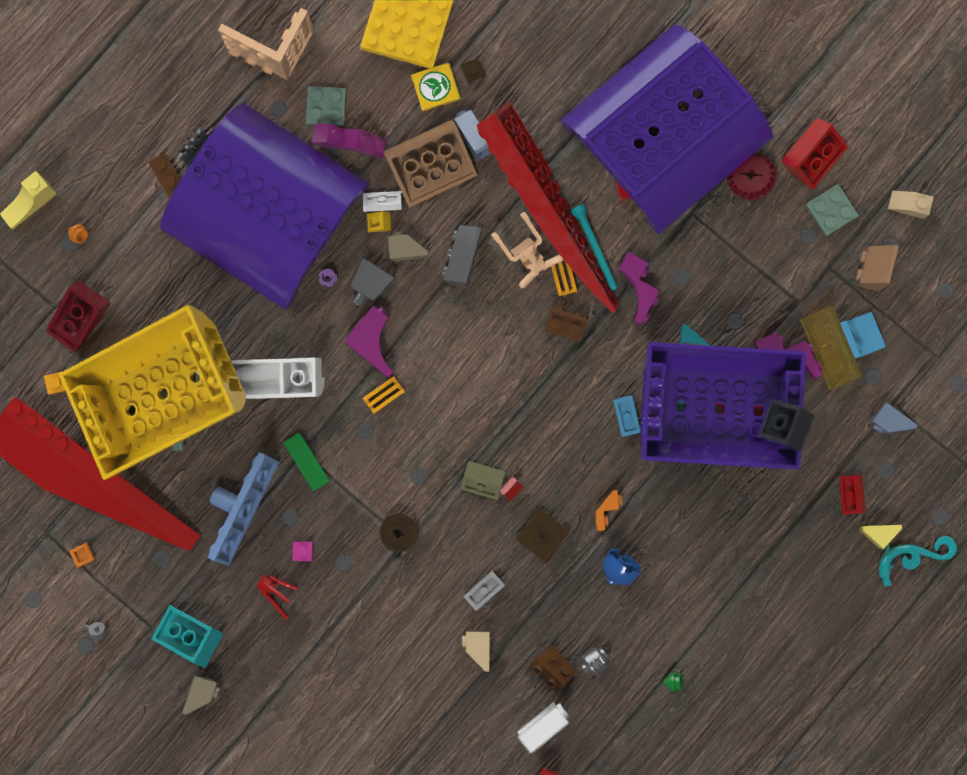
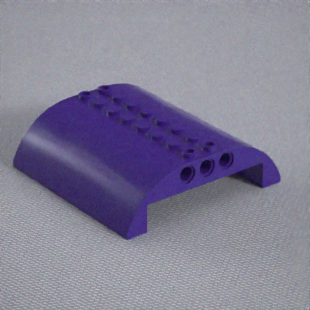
[160,103,370,310]

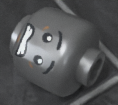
[581,647,610,676]

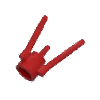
[256,574,298,620]

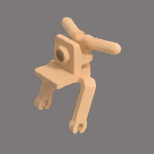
[491,212,564,288]

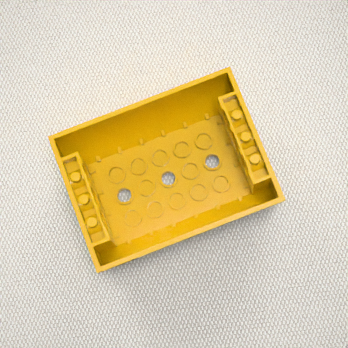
[59,305,246,480]

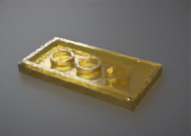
[800,305,862,390]

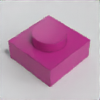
[292,542,313,561]

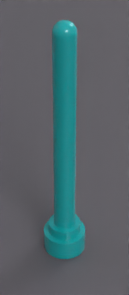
[571,204,617,290]

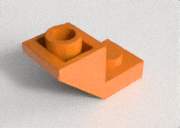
[595,490,622,531]

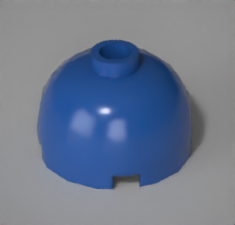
[603,548,642,586]

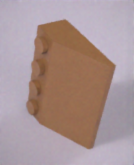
[383,120,478,207]

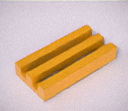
[551,262,577,296]
[363,376,405,414]

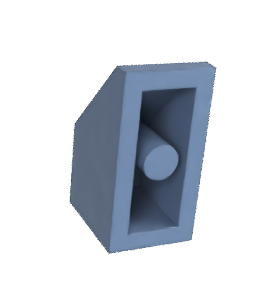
[870,402,918,434]

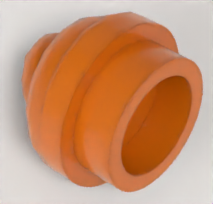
[68,224,88,243]

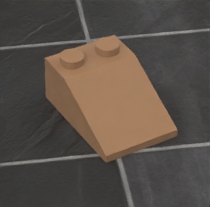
[855,245,899,291]

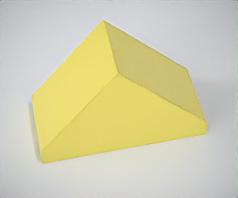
[860,525,902,549]

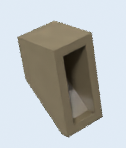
[388,232,429,262]
[182,675,221,714]

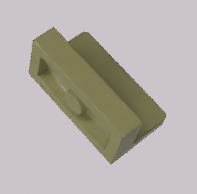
[461,461,505,500]

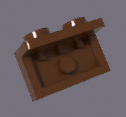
[530,644,578,692]

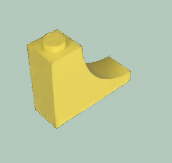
[0,171,57,229]

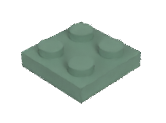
[306,86,346,127]
[805,184,859,237]

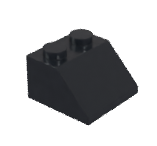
[757,399,815,452]

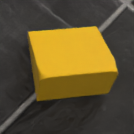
[367,211,391,232]

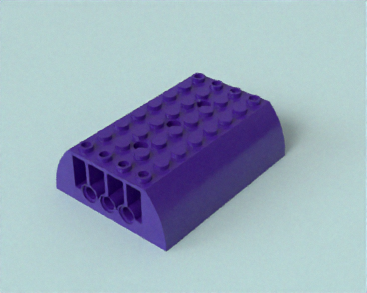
[640,342,806,469]

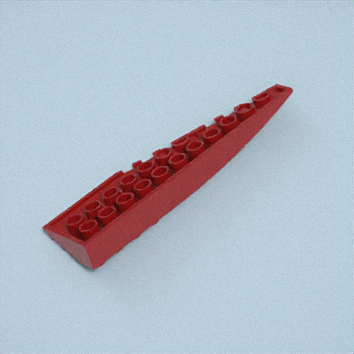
[476,102,620,313]
[0,397,201,551]

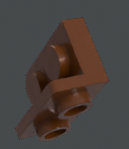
[544,306,588,343]

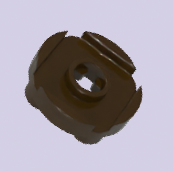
[379,513,418,552]

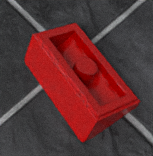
[839,475,866,515]

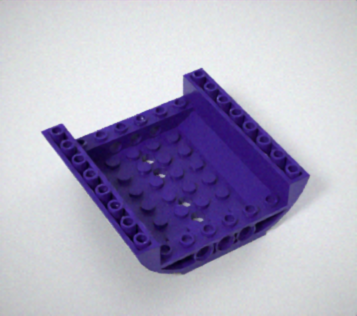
[559,25,773,234]

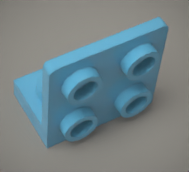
[836,312,885,361]

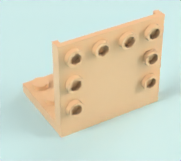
[218,8,314,80]

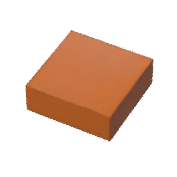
[69,542,96,568]

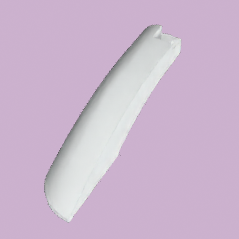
[161,358,325,399]

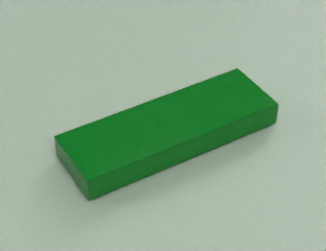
[283,433,330,491]

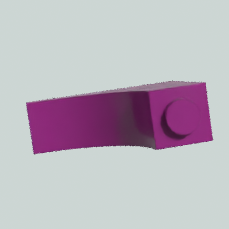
[344,306,394,379]

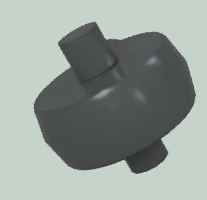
[84,622,107,640]

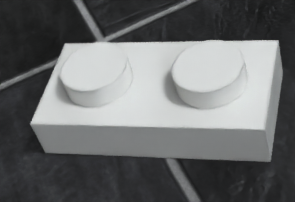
[363,191,402,212]

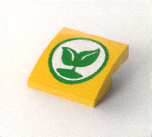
[411,63,461,111]

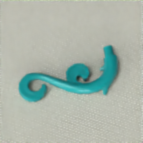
[878,536,957,587]

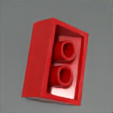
[781,118,848,190]

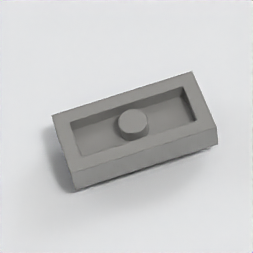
[463,571,505,611]

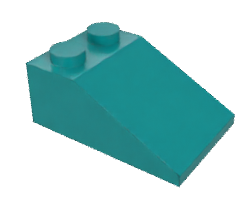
[151,605,224,668]

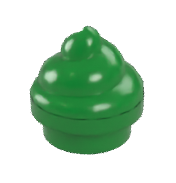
[663,672,684,692]

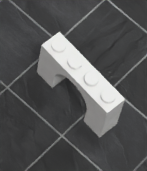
[517,702,569,753]

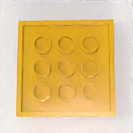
[360,0,454,69]

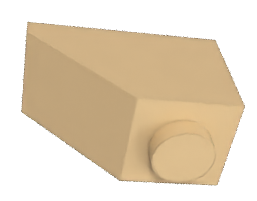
[888,191,933,219]
[462,631,490,671]

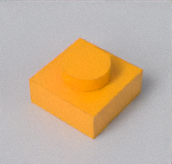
[44,372,66,395]

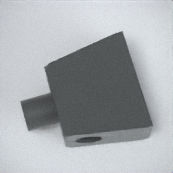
[351,258,394,307]

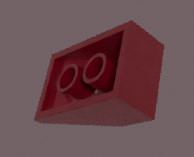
[45,281,111,353]

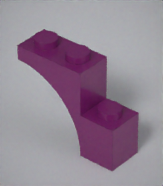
[312,124,387,158]
[618,252,660,326]
[754,332,823,380]

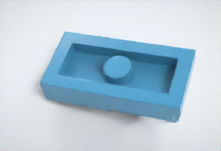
[613,395,640,437]

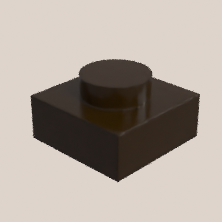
[460,58,485,83]

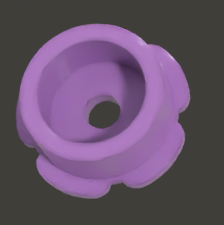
[319,268,337,287]

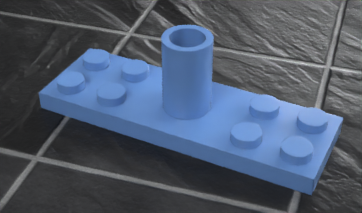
[208,452,280,566]

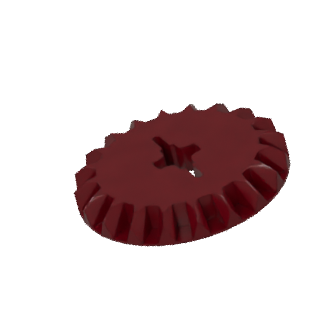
[727,153,777,200]

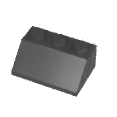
[442,225,481,289]

